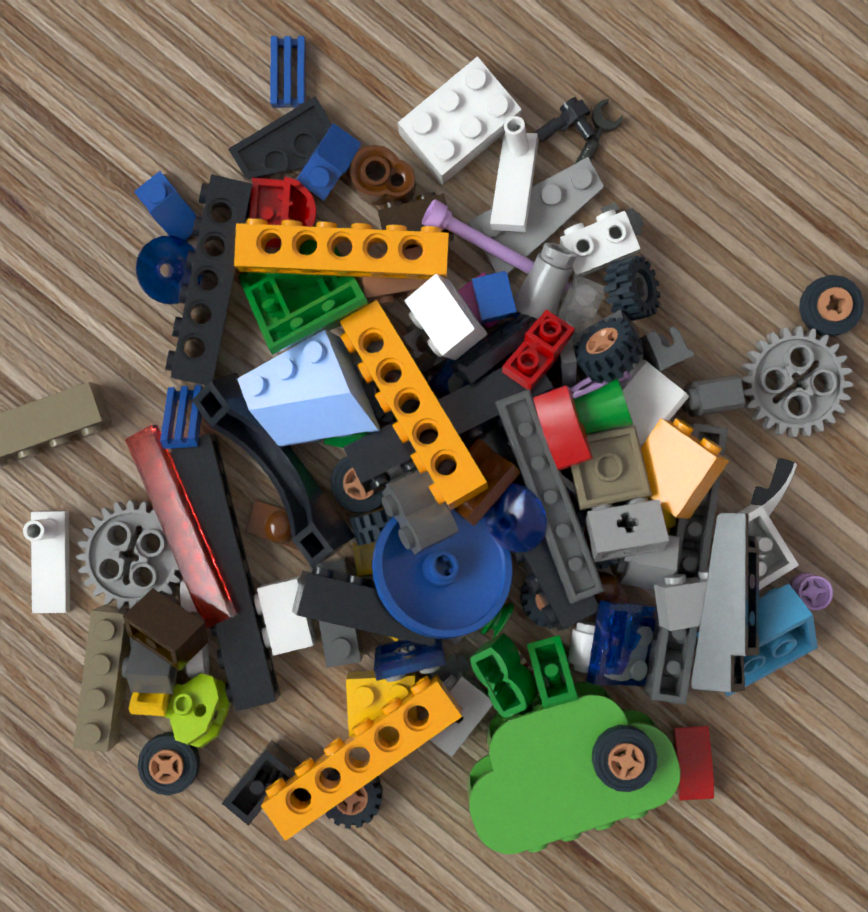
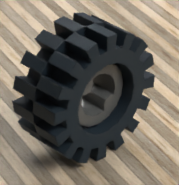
[604,255,661,321]

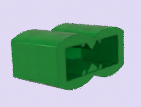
[471,634,537,718]

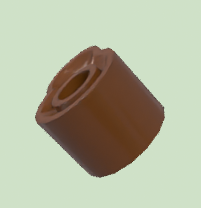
[350,145,416,205]

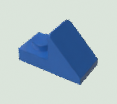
[296,123,362,201]
[134,171,197,246]

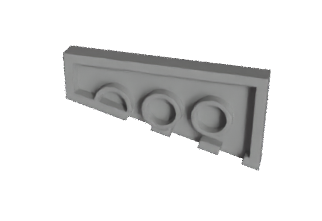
[468,157,604,275]

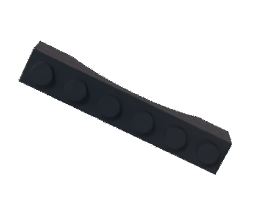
[192,373,355,568]

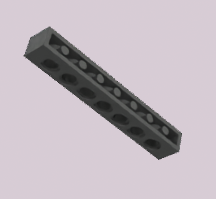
[644,423,728,705]

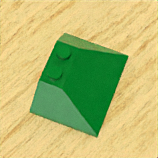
[238,240,369,355]

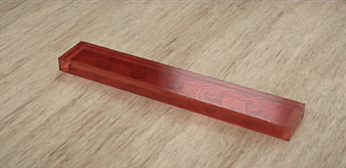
[125,425,237,629]

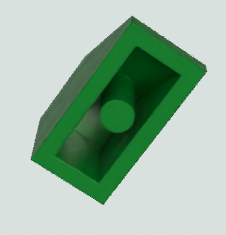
[527,635,578,709]

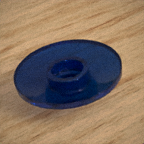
[136,235,202,304]
[484,483,547,552]

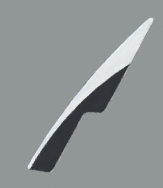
[750,458,797,516]

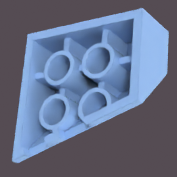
[237,329,381,447]

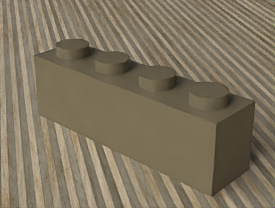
[0,382,112,468]
[73,605,131,752]

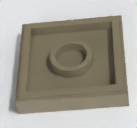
[570,426,652,511]

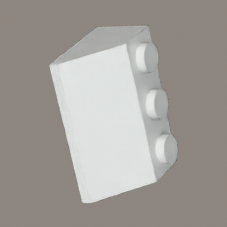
[589,359,689,447]

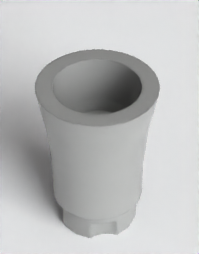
[513,242,576,319]

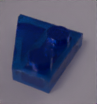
[588,600,655,675]

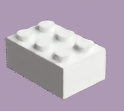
[398,56,522,185]

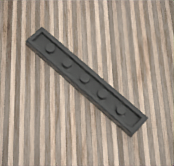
[495,389,604,604]

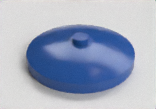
[372,506,512,639]

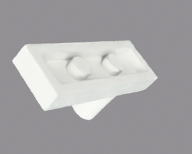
[490,116,539,232]
[23,511,70,613]

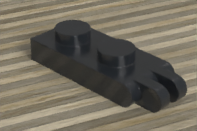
[450,314,537,384]

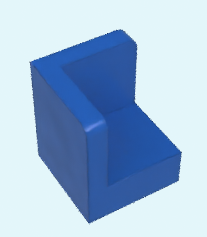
[471,271,517,324]

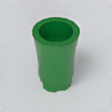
[573,378,633,435]

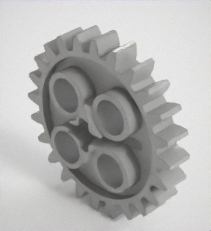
[740,326,853,437]
[76,500,190,610]

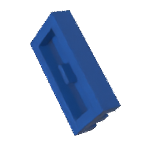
[270,36,306,108]
[160,385,203,449]

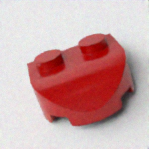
[249,177,317,250]

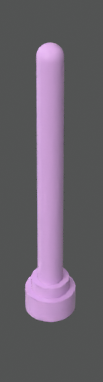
[422,199,569,292]

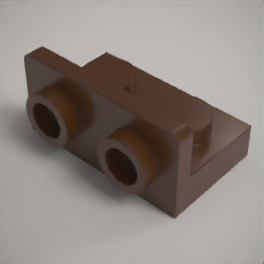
[444,439,521,526]

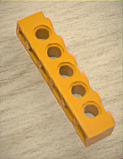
[234,219,449,280]
[340,300,488,511]
[261,675,462,841]

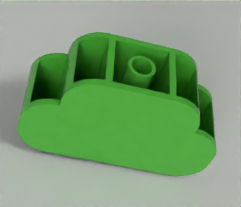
[468,682,680,854]

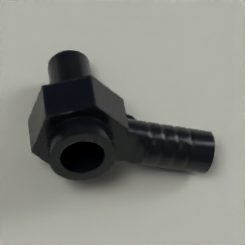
[535,97,596,143]

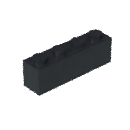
[292,566,435,646]

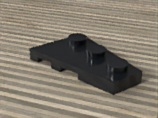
[228,96,332,180]

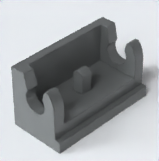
[640,327,694,371]

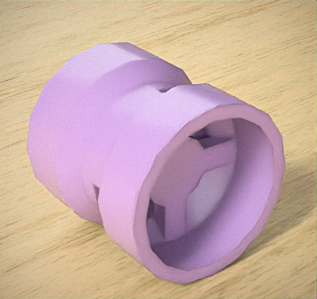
[790,573,833,610]

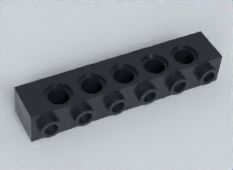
[165,174,252,386]

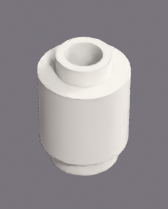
[568,621,604,673]

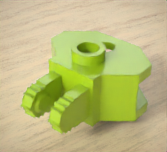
[164,673,231,748]

